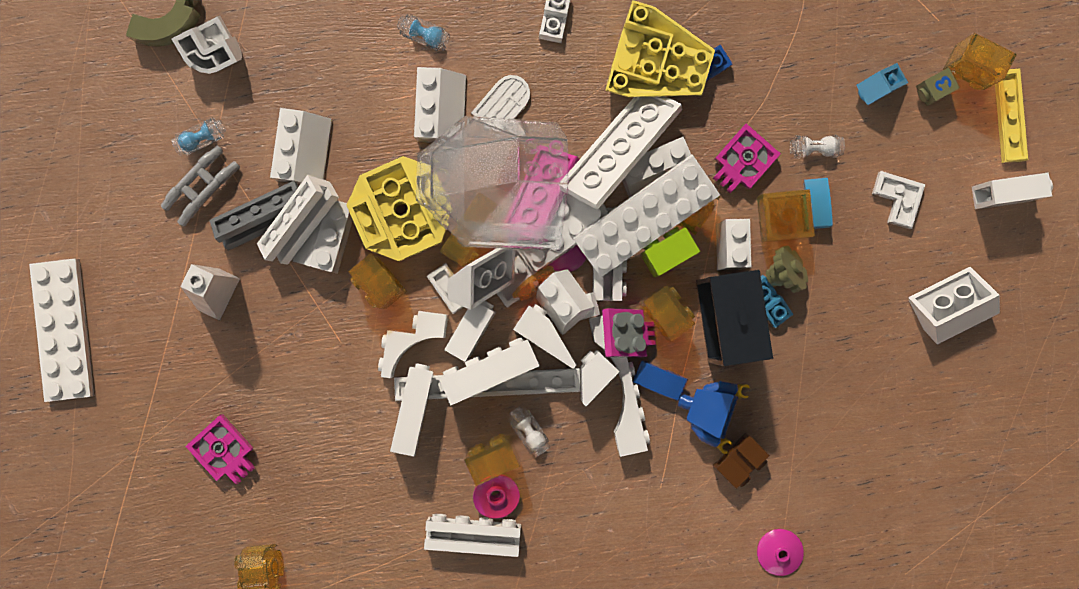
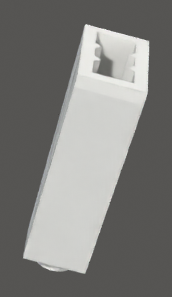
[181,264,240,320]
[390,364,433,457]

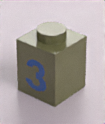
[916,68,960,106]

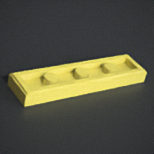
[994,69,1028,163]

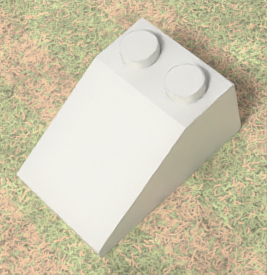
[513,304,576,369]

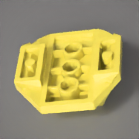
[346,156,453,262]

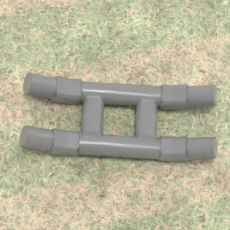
[161,146,240,226]

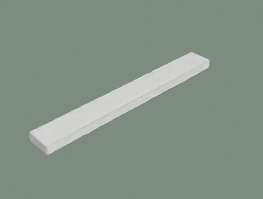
[394,368,581,401]

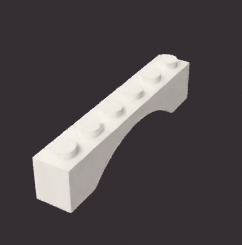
[589,316,650,457]

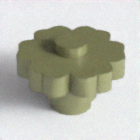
[766,246,808,293]

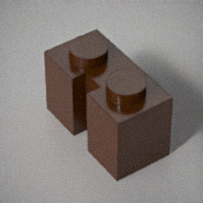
[713,433,770,489]

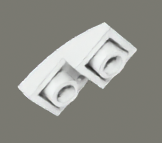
[539,0,570,43]

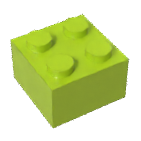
[640,226,700,278]

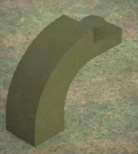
[126,0,200,47]

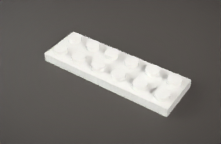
[559,96,682,210]
[573,155,720,277]
[29,258,94,402]

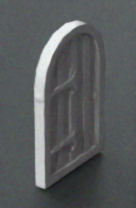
[471,75,530,137]

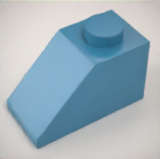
[856,63,908,105]

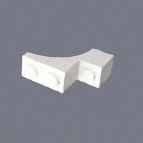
[378,311,448,378]

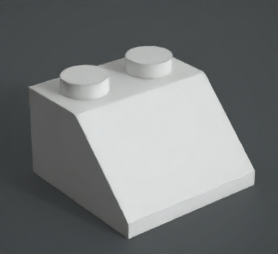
[536,269,595,335]
[580,350,619,406]

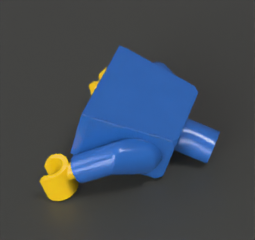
[678,381,750,454]

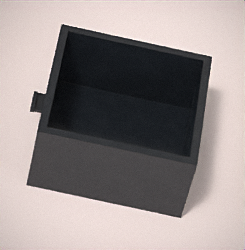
[696,270,773,366]

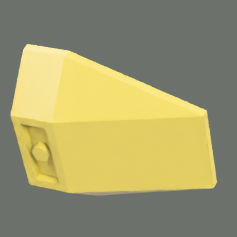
[605,0,715,97]

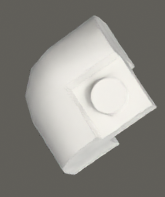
[172,16,242,74]

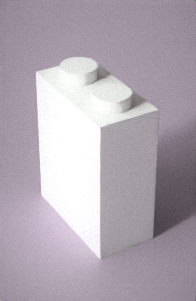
[972,173,1053,209]
[716,219,751,270]
[445,301,496,362]

